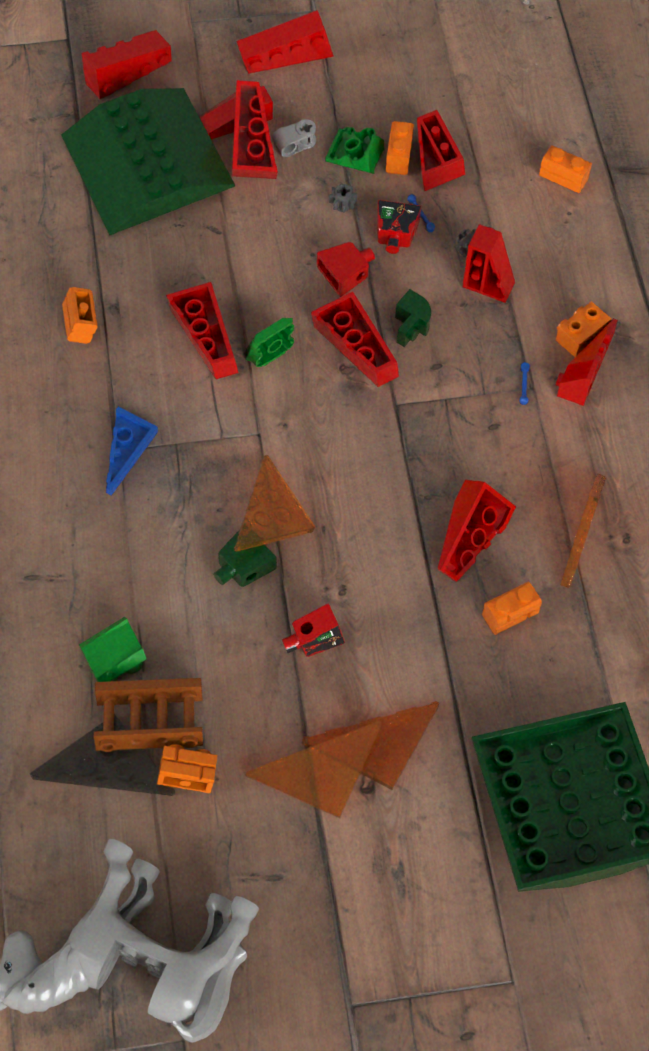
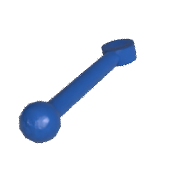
[407,194,435,232]
[519,362,530,405]

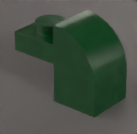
[395,289,431,347]

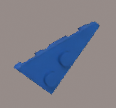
[106,406,158,496]

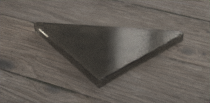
[30,714,175,796]

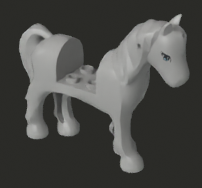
[0,839,259,1043]

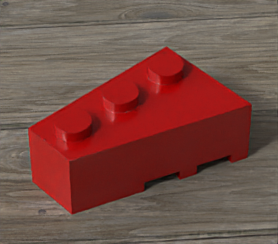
[462,224,515,303]

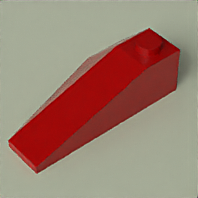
[199,86,273,140]
[555,318,618,406]
[438,480,516,582]

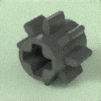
[329,183,357,213]
[455,229,476,257]

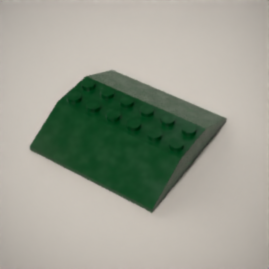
[61,88,235,236]
[471,702,649,892]

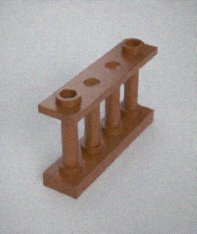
[94,678,203,752]

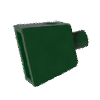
[213,525,277,587]

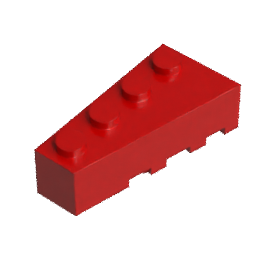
[236,10,334,74]
[81,30,172,99]
[232,80,278,179]
[166,282,239,380]
[311,292,399,387]

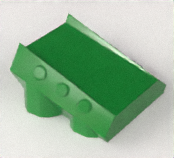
[325,127,385,174]
[246,318,294,367]
[79,617,147,682]

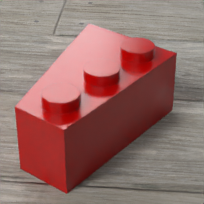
[417,110,465,192]

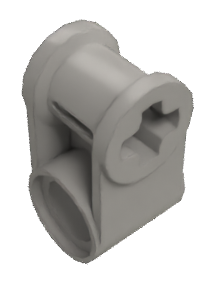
[272,119,316,157]

